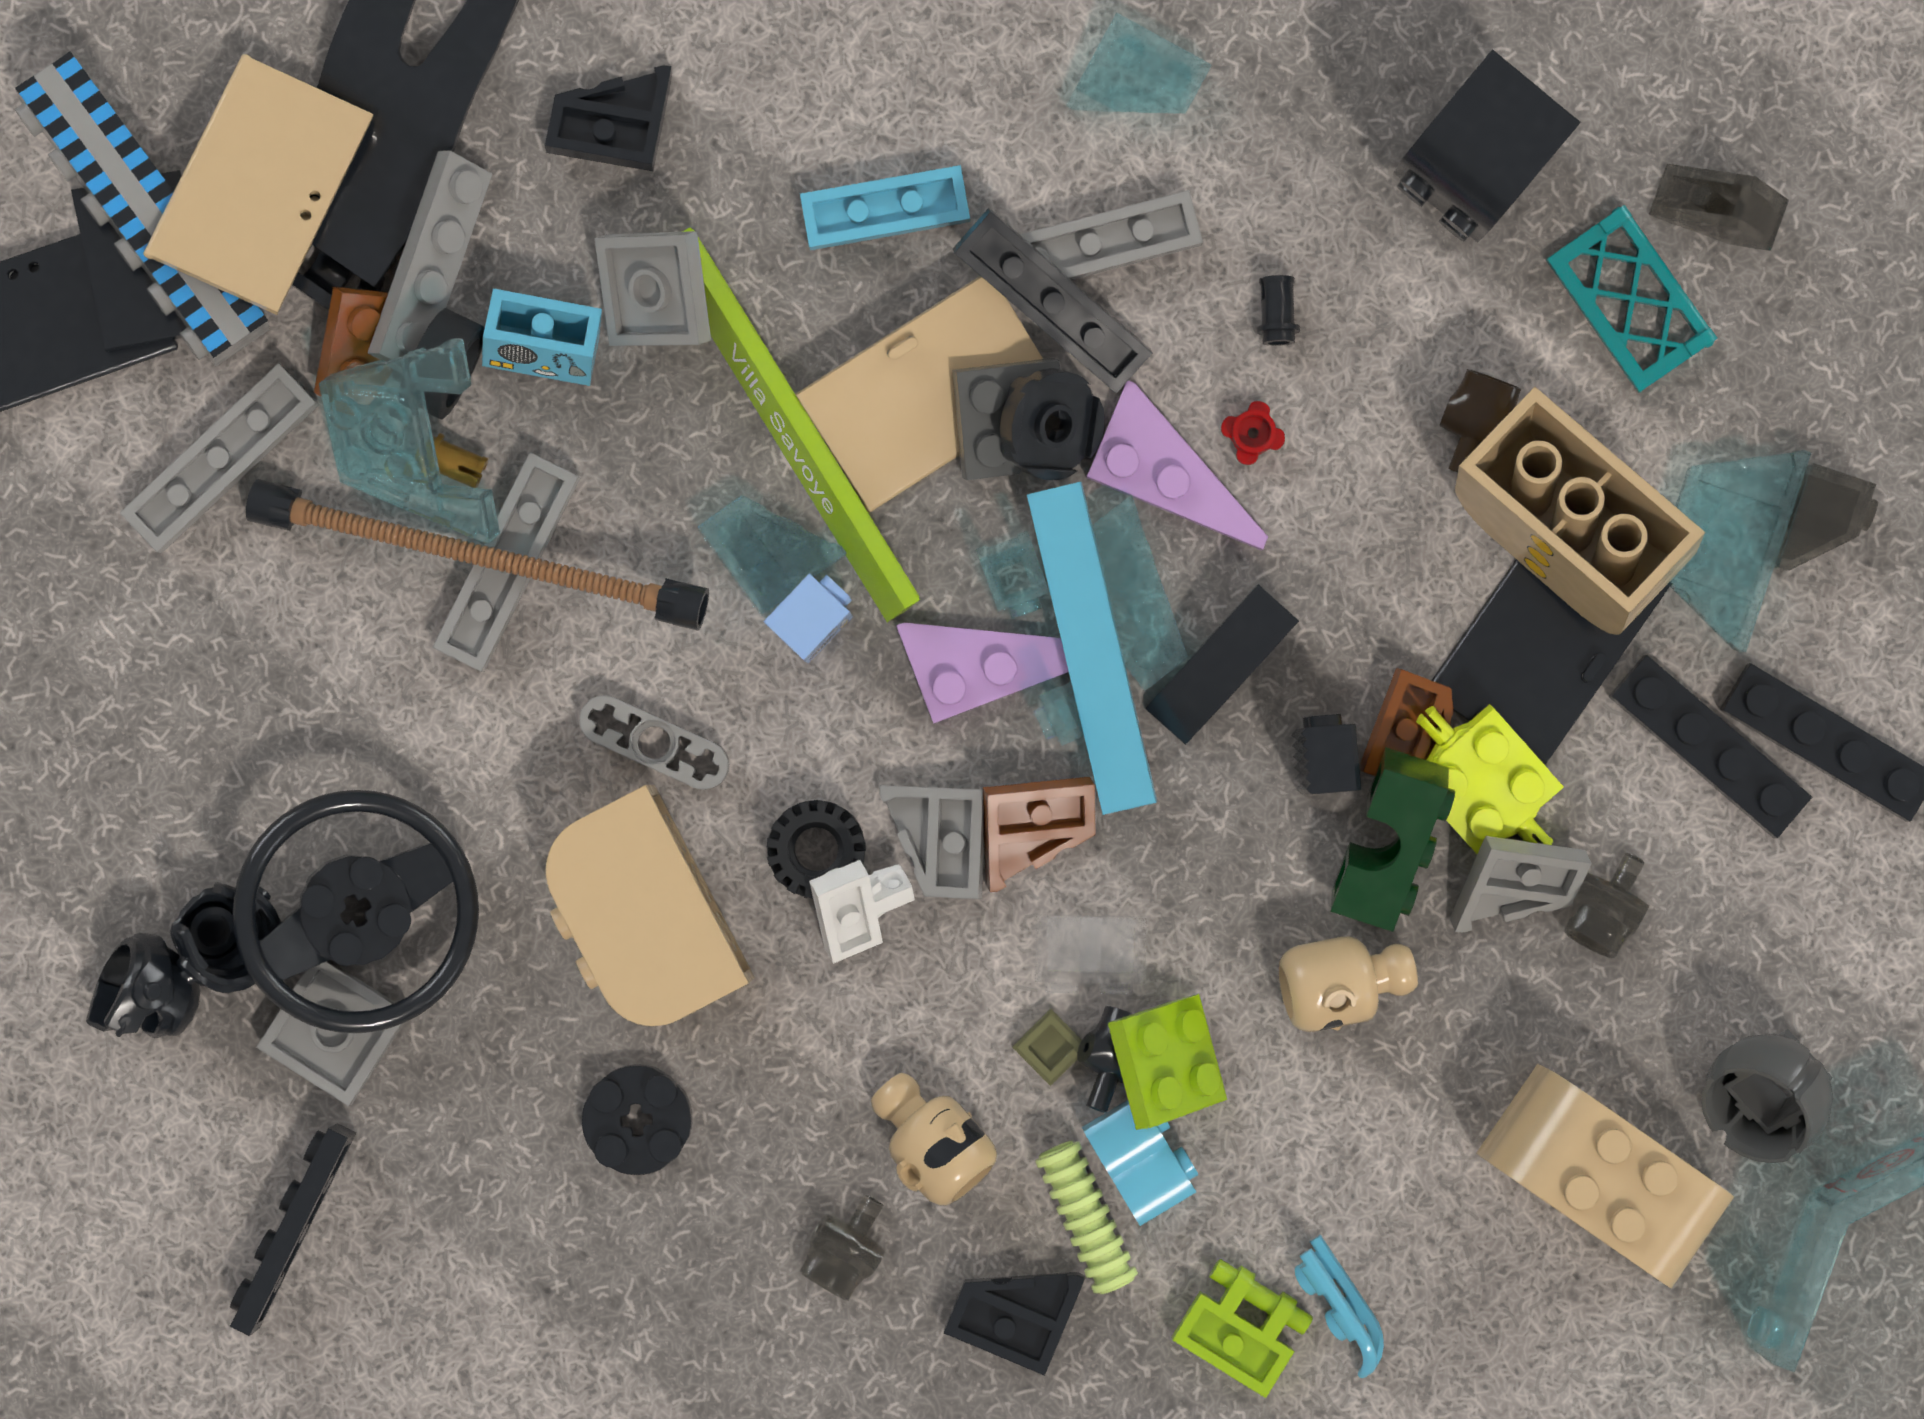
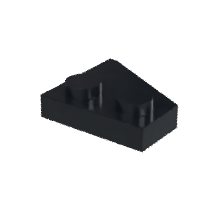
[545,65,673,172]
[944,1272,1085,1376]

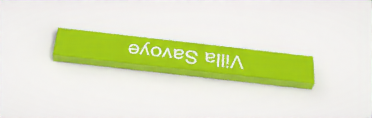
[682,227,920,623]

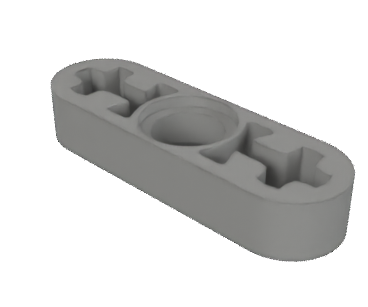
[579,695,730,790]

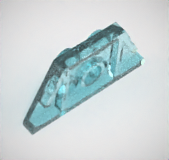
[1668,450,1811,653]

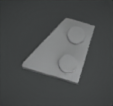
[879,785,984,899]
[1450,836,1592,933]

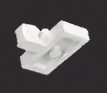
[809,860,915,964]

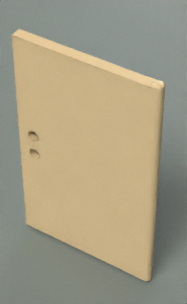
[143,54,373,315]
[795,276,1043,513]

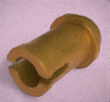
[415,433,489,490]

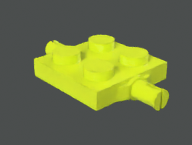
[1416,704,1564,854]

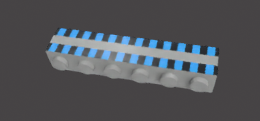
[15,51,270,367]

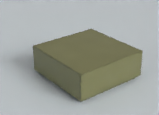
[1012,1008,1082,1086]

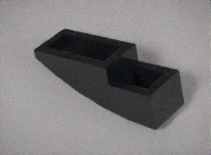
[1145,584,1299,745]

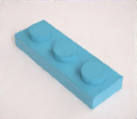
[800,165,970,250]

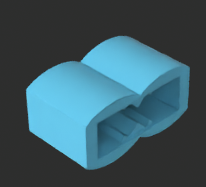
[1082,1100,1199,1226]

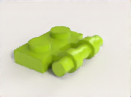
[1171,1259,1313,1398]

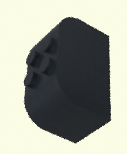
[1394,49,1581,242]

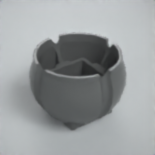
[1701,1029,1833,1163]

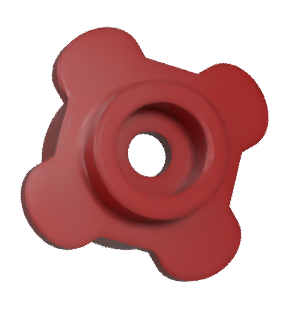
[1221,401,1285,465]

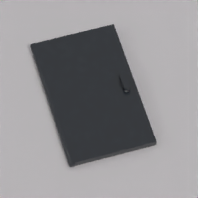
[0,234,178,412]
[1432,559,1671,765]

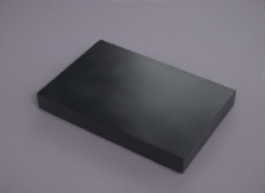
[71,170,187,352]

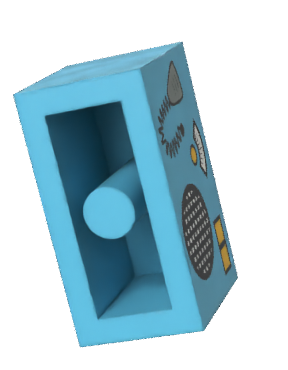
[482,289,602,386]

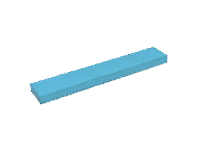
[1027,482,1157,815]

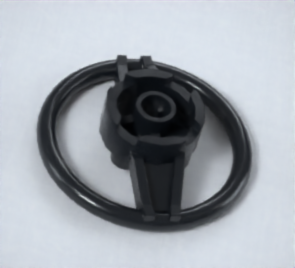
[233,790,479,1033]

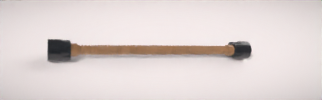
[246,479,709,631]

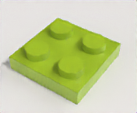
[1108,994,1228,1130]

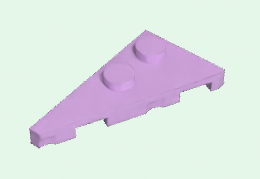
[1087,380,1268,551]
[896,623,1069,723]

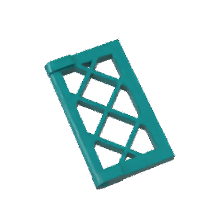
[1546,205,1718,393]

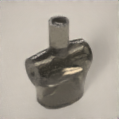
[1564,853,1650,958]
[799,1194,885,1301]

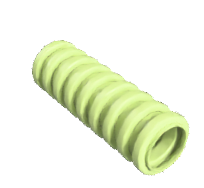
[1035,1140,1138,1294]

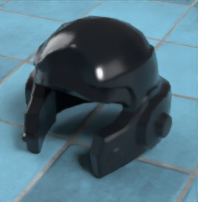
[170,882,281,993]
[86,933,201,1038]

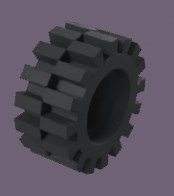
[766,800,866,899]

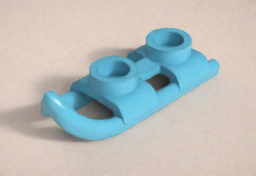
[1295,1235,1384,1378]

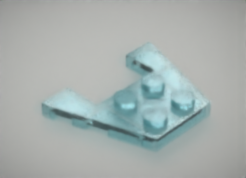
[319,338,500,543]

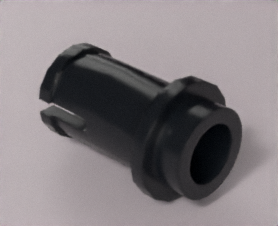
[1257,275,1300,346]

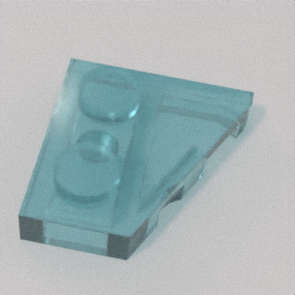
[1066,12,1212,114]
[697,495,847,617]

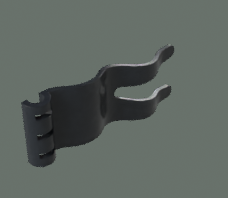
[292,0,519,311]

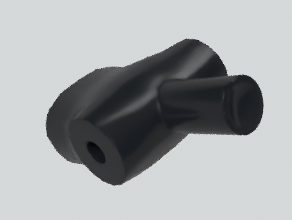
[1077,1006,1132,1113]

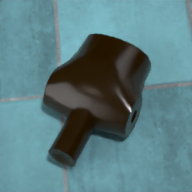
[1440,369,1521,473]

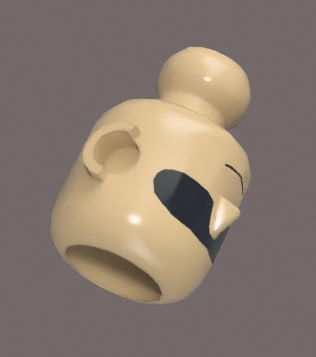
[1279,936,1418,1032]
[871,1073,997,1205]

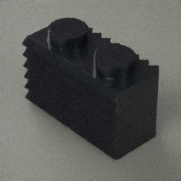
[1291,714,1361,795]

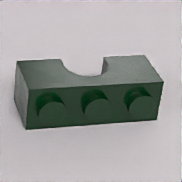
[1330,747,1455,932]

